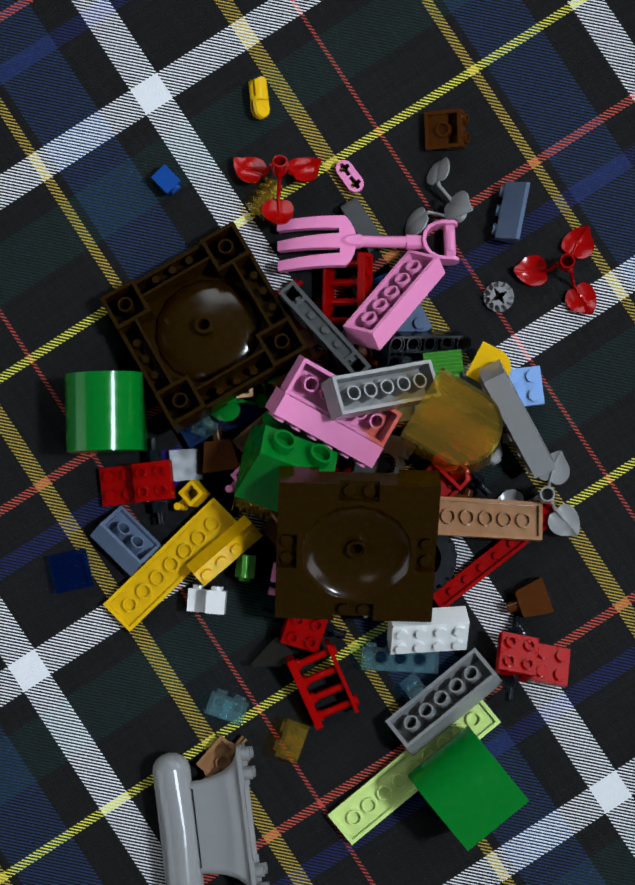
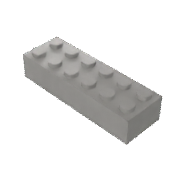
[321,359,442,421]
[478,359,556,479]
[385,648,503,756]

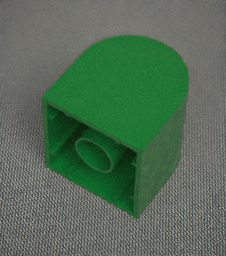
[64,371,148,454]
[407,725,529,851]

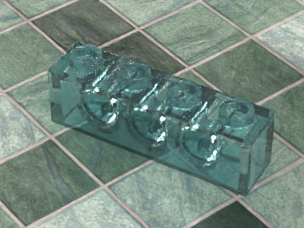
[361,642,439,674]

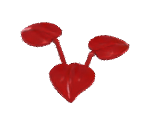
[233,155,321,225]
[514,226,596,315]

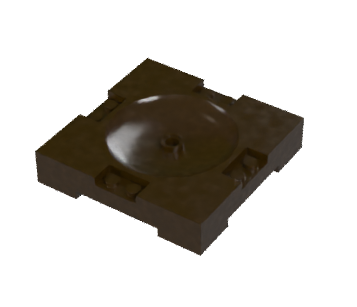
[100,221,312,433]
[275,466,441,622]

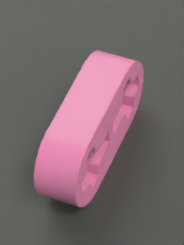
[336,160,364,193]

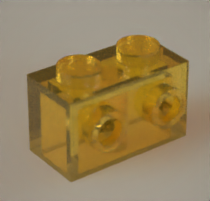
[273,717,310,763]

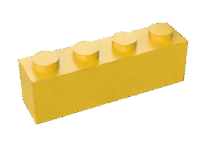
[186,515,263,586]

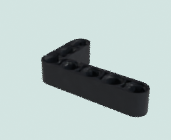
[377,331,471,369]

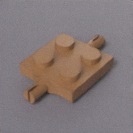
[196,735,250,779]

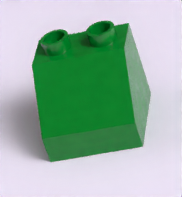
[234,424,338,512]

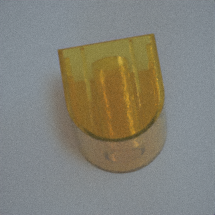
[400,367,503,475]

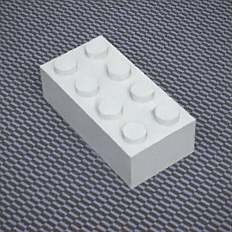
[387,606,470,655]

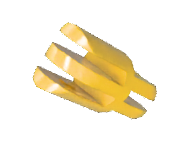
[248,76,270,120]

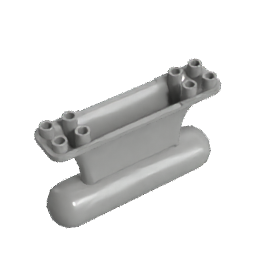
[152,743,270,885]

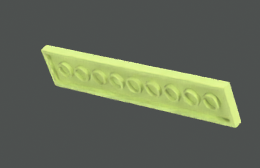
[327,700,501,845]

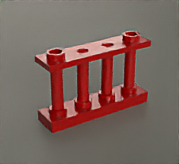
[322,252,373,325]
[285,639,360,730]

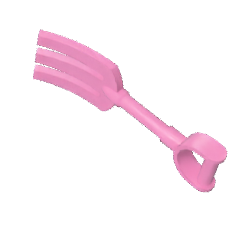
[277,215,460,273]

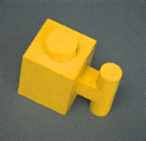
[174,479,211,511]

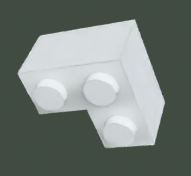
[186,584,227,615]

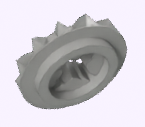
[483,281,514,312]

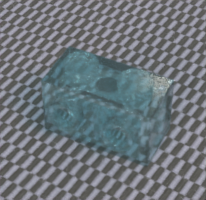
[205,688,249,725]

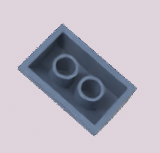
[491,181,530,244]
[90,505,162,576]

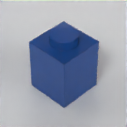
[151,164,182,196]

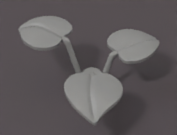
[405,156,473,235]
[497,450,580,537]

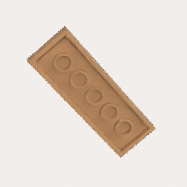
[438,496,543,541]

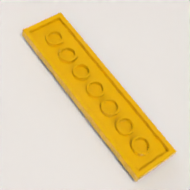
[103,497,236,632]

